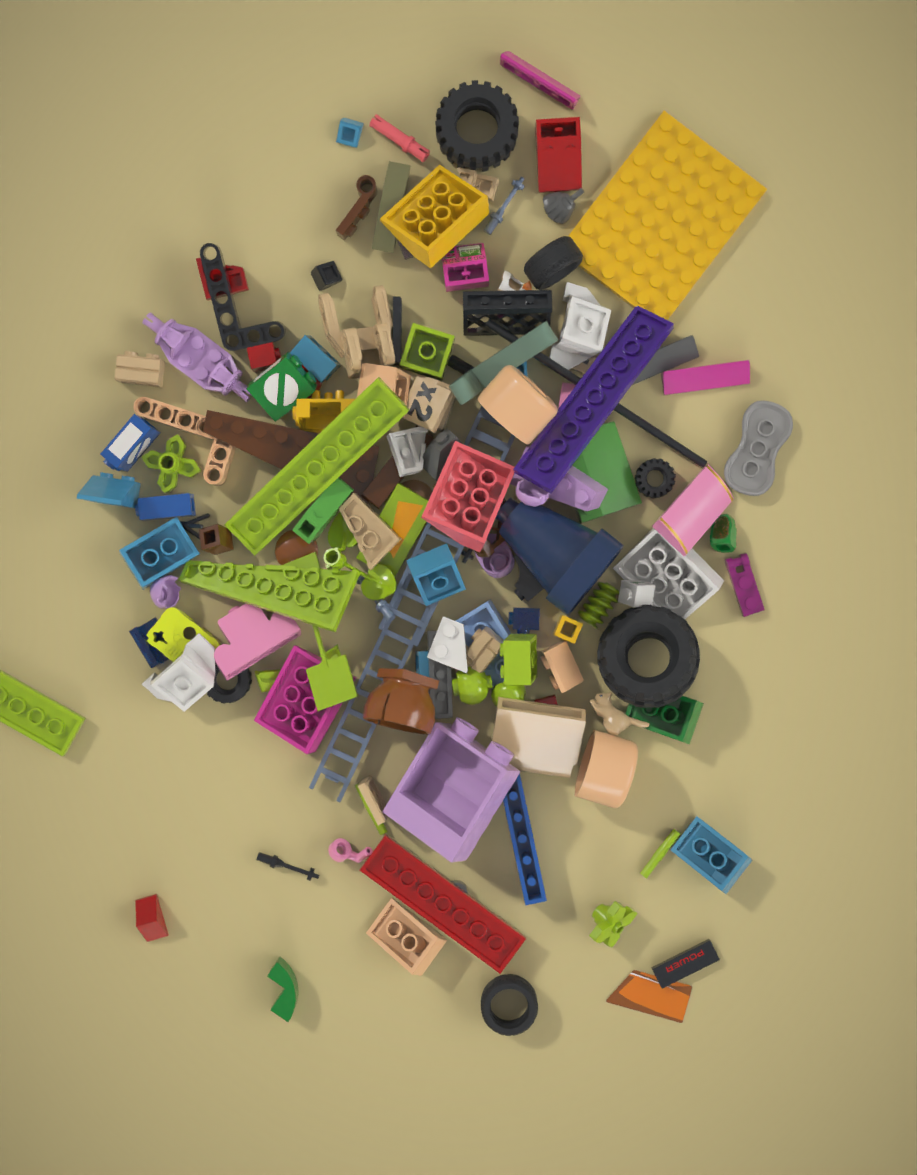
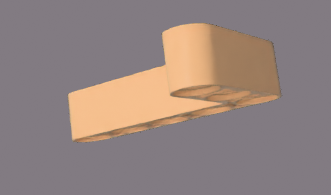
[133,397,236,486]

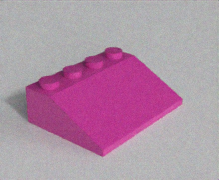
[254,645,357,754]

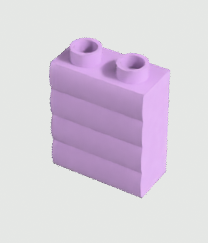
[382,717,520,863]

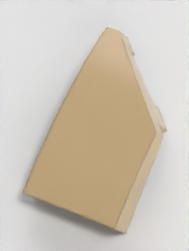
[457,167,499,201]

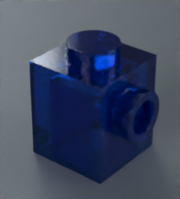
[508,607,540,634]

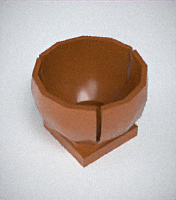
[363,668,439,735]

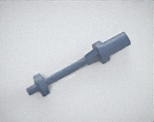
[484,177,525,235]
[357,572,395,622]

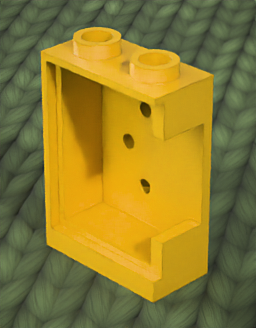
[293,390,355,433]

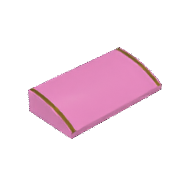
[652,464,734,556]

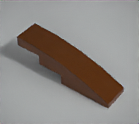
[362,425,434,509]

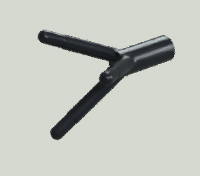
[168,513,210,539]

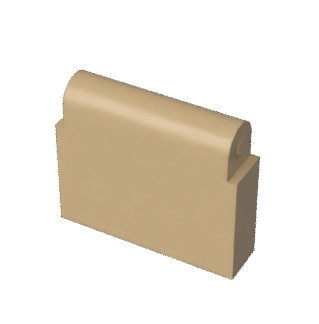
[492,697,586,778]

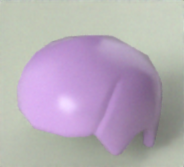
[515,478,550,507]
[150,575,181,609]

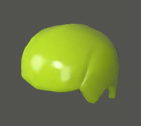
[491,681,526,707]

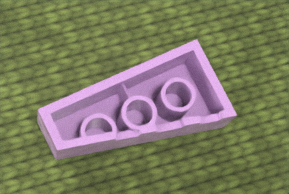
[510,445,608,511]

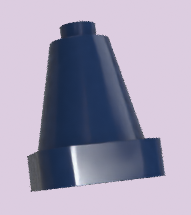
[496,497,624,616]

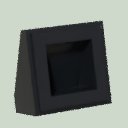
[311,261,343,291]

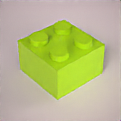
[400,323,455,382]
[500,634,537,685]

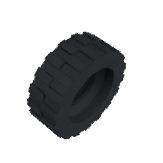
[207,662,252,704]

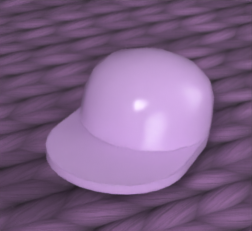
[474,533,515,578]

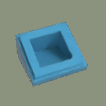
[336,118,364,148]

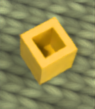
[553,615,583,644]

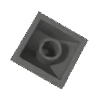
[423,428,462,481]

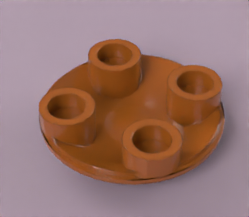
[275,530,318,565]

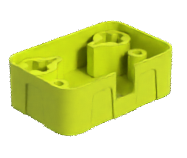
[146,607,221,662]

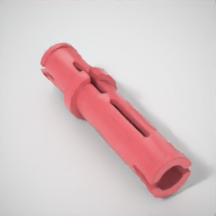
[369,114,430,163]

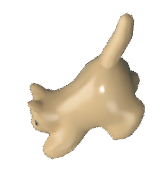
[589,692,650,736]

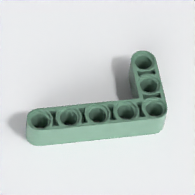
[449,321,558,405]

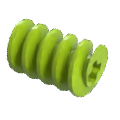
[578,582,620,630]

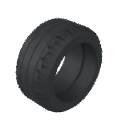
[524,236,583,290]
[481,974,538,1036]

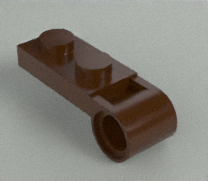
[336,175,377,241]

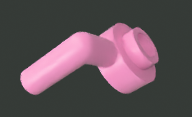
[328,838,373,863]

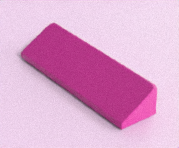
[500,51,580,110]
[661,360,750,395]

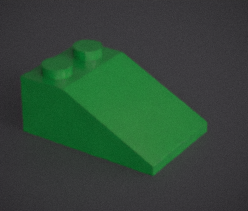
[625,695,704,745]

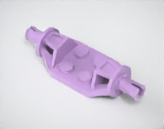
[142,312,253,402]

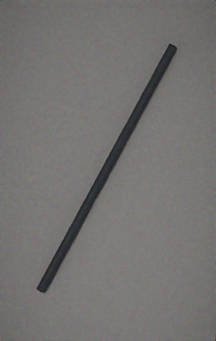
[485,318,707,468]

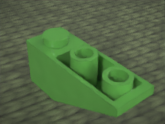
[292,477,354,544]

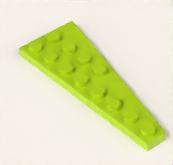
[178,560,360,632]

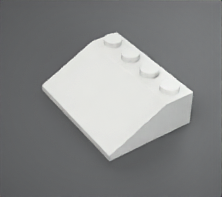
[613,528,724,619]

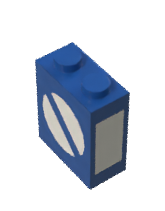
[100,414,161,472]

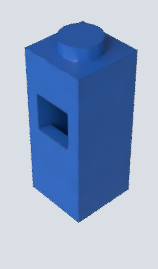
[135,493,196,521]

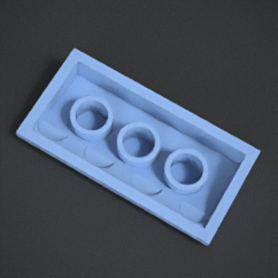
[456,599,512,689]

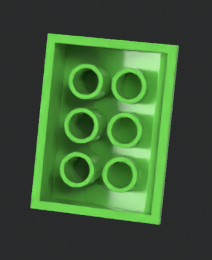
[572,421,642,524]

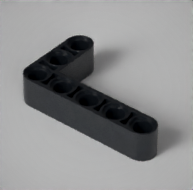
[200,243,286,351]

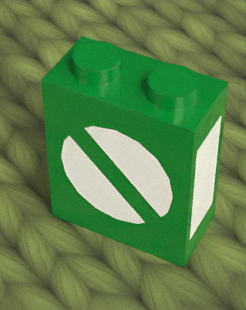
[246,351,317,422]

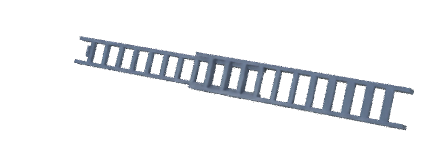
[309,406,515,802]

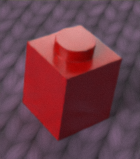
[247,342,281,372]

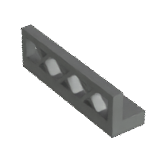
[427,631,453,719]

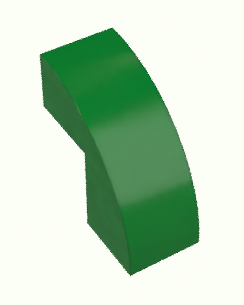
[267,957,298,1022]

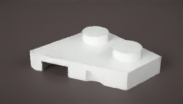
[387,426,428,477]
[427,617,468,673]

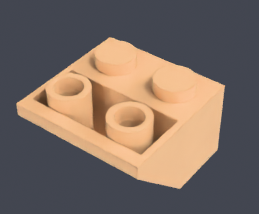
[357,363,411,417]
[540,640,584,693]

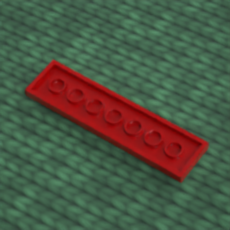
[359,834,526,974]

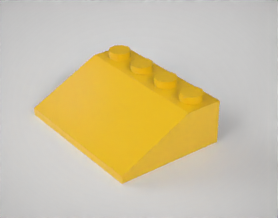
[380,164,490,268]

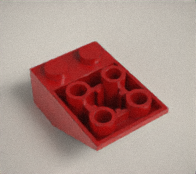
[535,117,582,193]

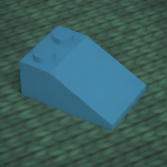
[77,472,141,508]
[119,517,200,590]
[671,816,752,894]

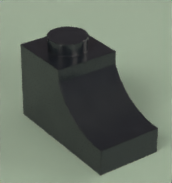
[514,555,544,602]

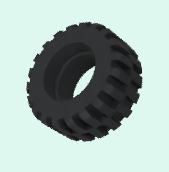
[435,80,519,172]

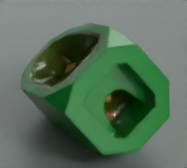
[710,514,737,553]

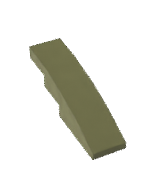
[372,161,411,253]

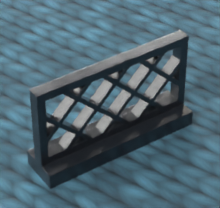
[463,290,553,336]

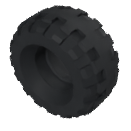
[597,605,700,708]

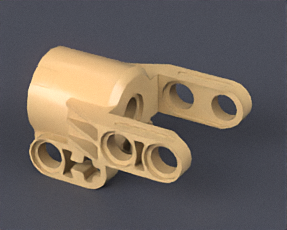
[318,285,395,379]

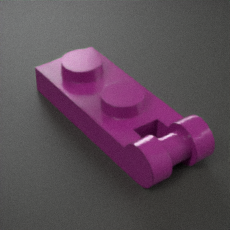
[725,553,765,617]

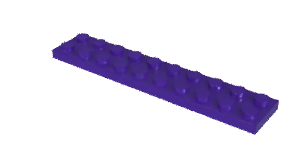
[513,306,674,494]

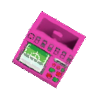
[442,243,489,292]

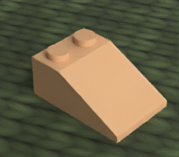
[366,898,447,976]

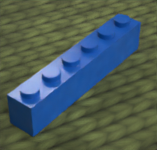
[503,773,547,906]

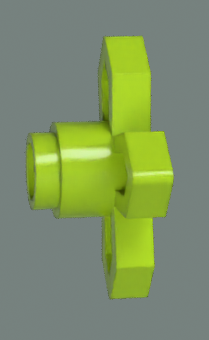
[142,435,202,493]
[589,901,637,947]

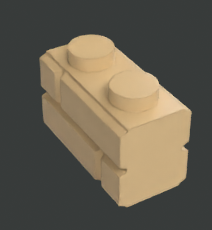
[115,351,165,387]
[466,626,504,673]

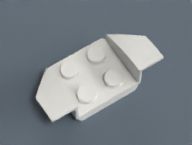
[549,282,611,370]
[142,633,215,712]

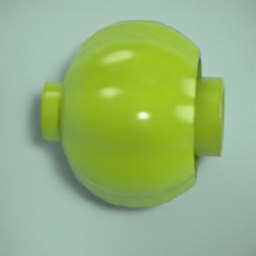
[452,667,493,705]

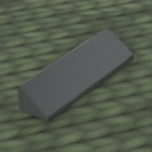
[631,335,699,386]

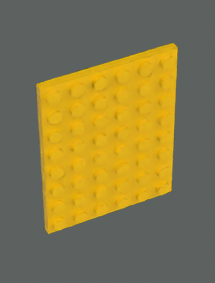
[568,111,767,320]

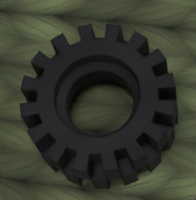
[635,458,676,498]

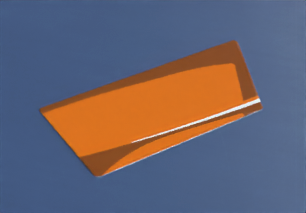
[606,970,692,1023]

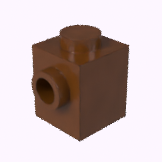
[199,524,234,555]

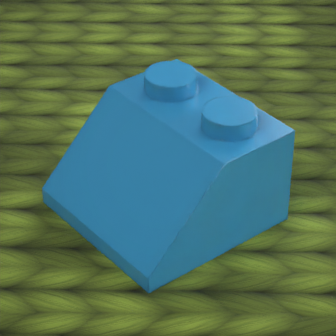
[406,543,466,606]

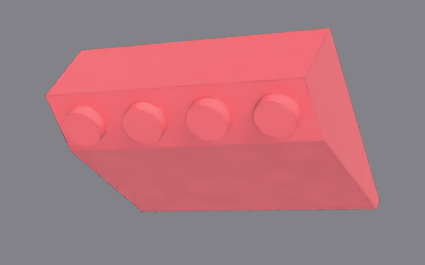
[421,441,514,552]

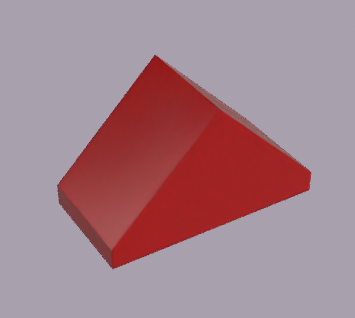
[135,894,169,942]

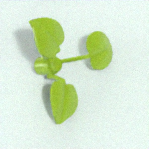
[321,512,397,600]

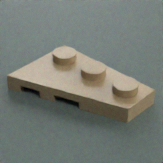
[339,493,401,570]

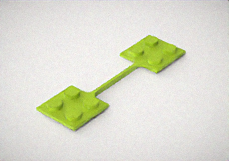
[283,552,358,711]

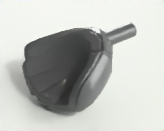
[543,188,584,224]

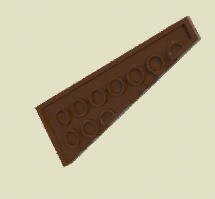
[203,410,379,505]

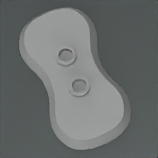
[724,401,793,496]

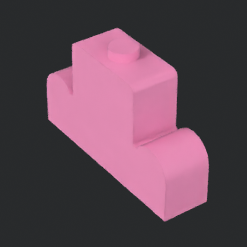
[214,604,301,681]

